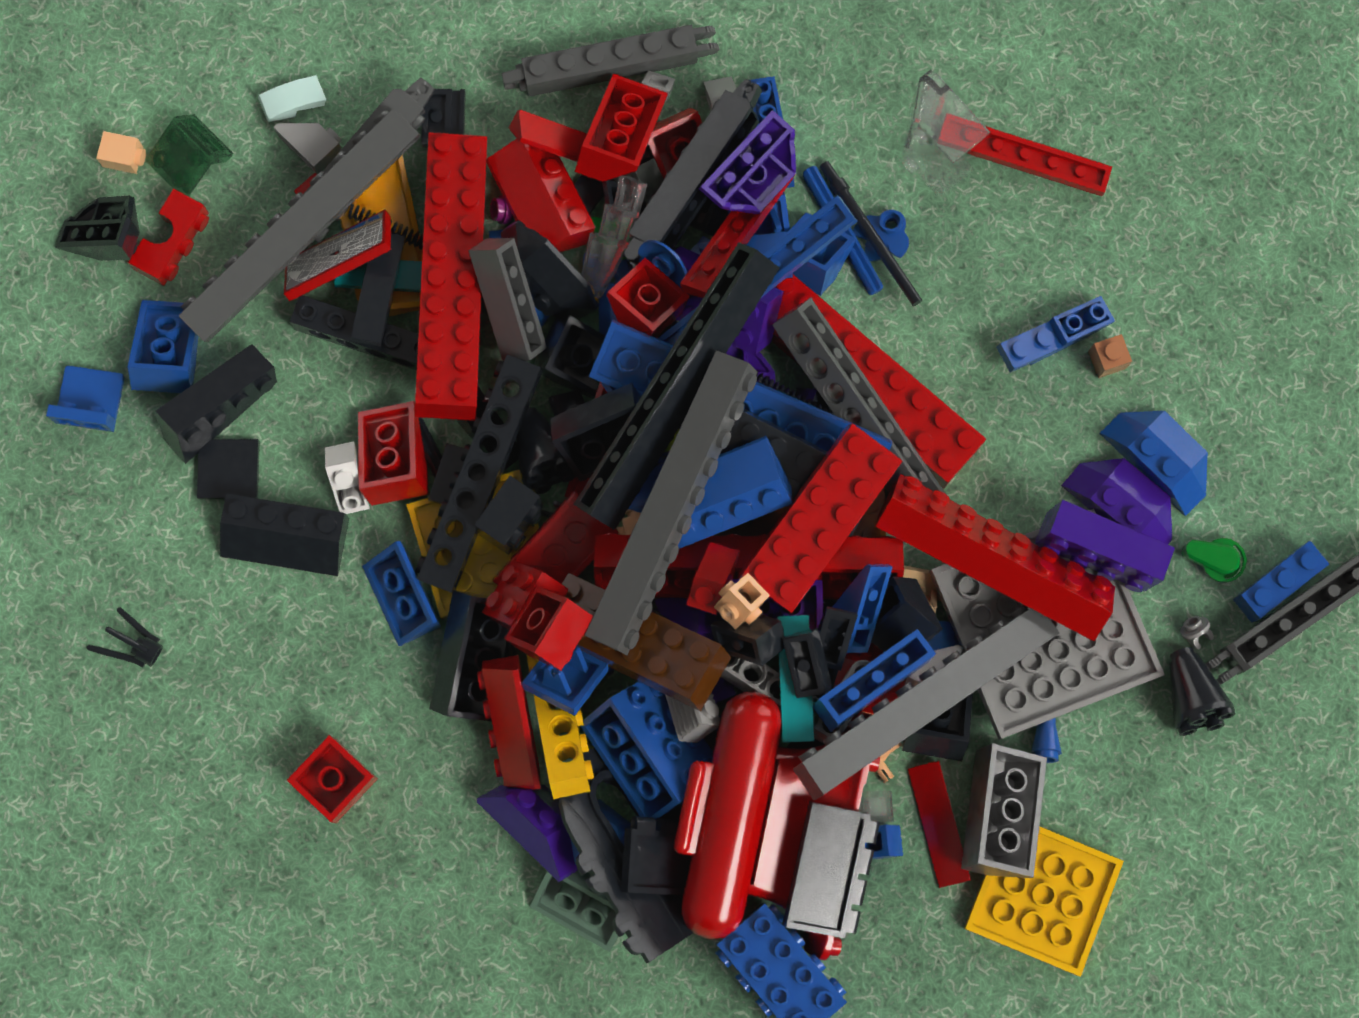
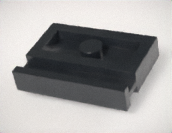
[421,89,466,148]

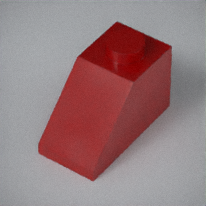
[686,541,741,615]

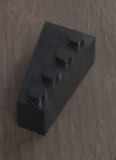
[155,344,277,464]

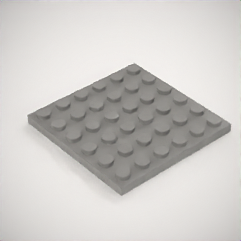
[929,509,1165,740]

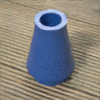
[1031,718,1062,763]

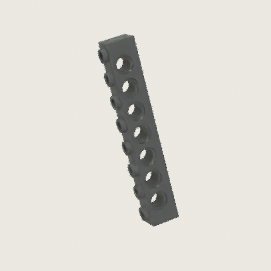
[772,297,947,495]

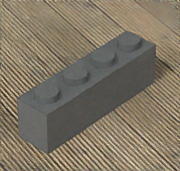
[469,238,547,361]

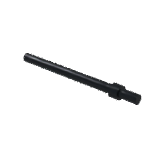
[819,161,922,306]

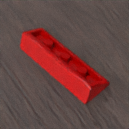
[508,110,587,162]
[908,761,971,888]

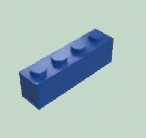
[813,629,936,732]

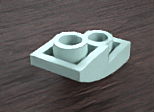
[258,75,326,122]

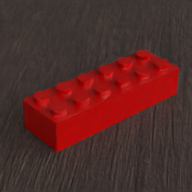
[738,423,903,613]

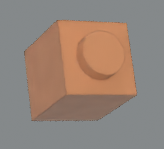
[1088,334,1132,378]

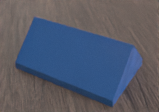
[362,541,441,646]

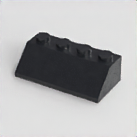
[220,493,349,576]
[429,590,514,722]

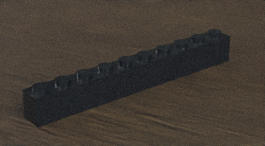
[573,242,779,530]

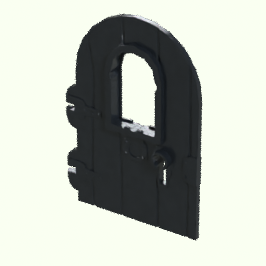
[559,748,693,964]

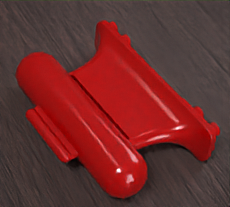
[674,691,880,960]

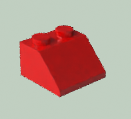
[606,257,690,338]

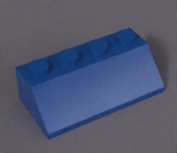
[653,436,793,549]

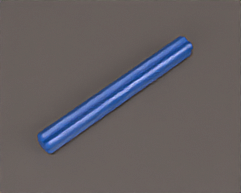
[803,166,883,295]

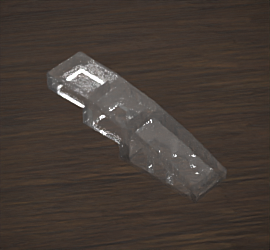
[581,176,647,298]

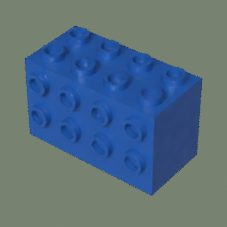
[581,682,713,819]
[715,903,847,1018]

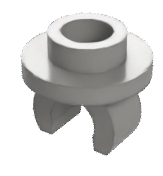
[1180,616,1214,650]

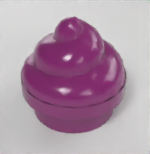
[490,195,514,224]

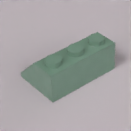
[530,871,618,952]

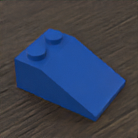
[127,300,198,393]

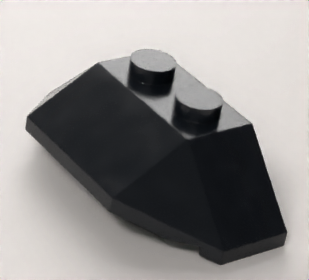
[55,195,140,261]
[501,220,599,318]

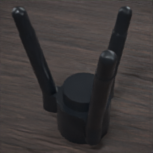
[86,607,163,668]

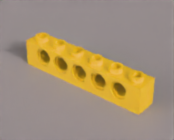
[526,654,594,799]

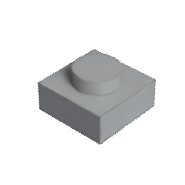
[642,70,675,101]

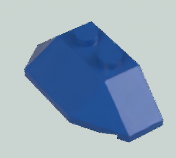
[1099,411,1208,516]

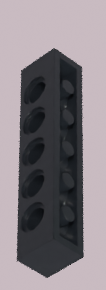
[290,295,419,370]

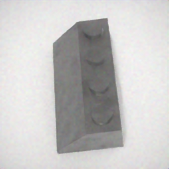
[961,743,1047,878]

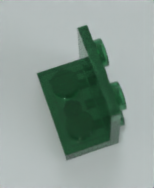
[146,114,234,196]

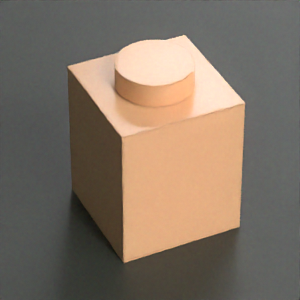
[96,131,146,174]

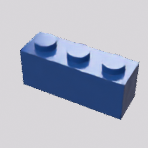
[1233,541,1329,623]

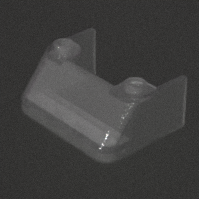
[902,70,990,199]

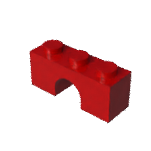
[128,188,209,286]

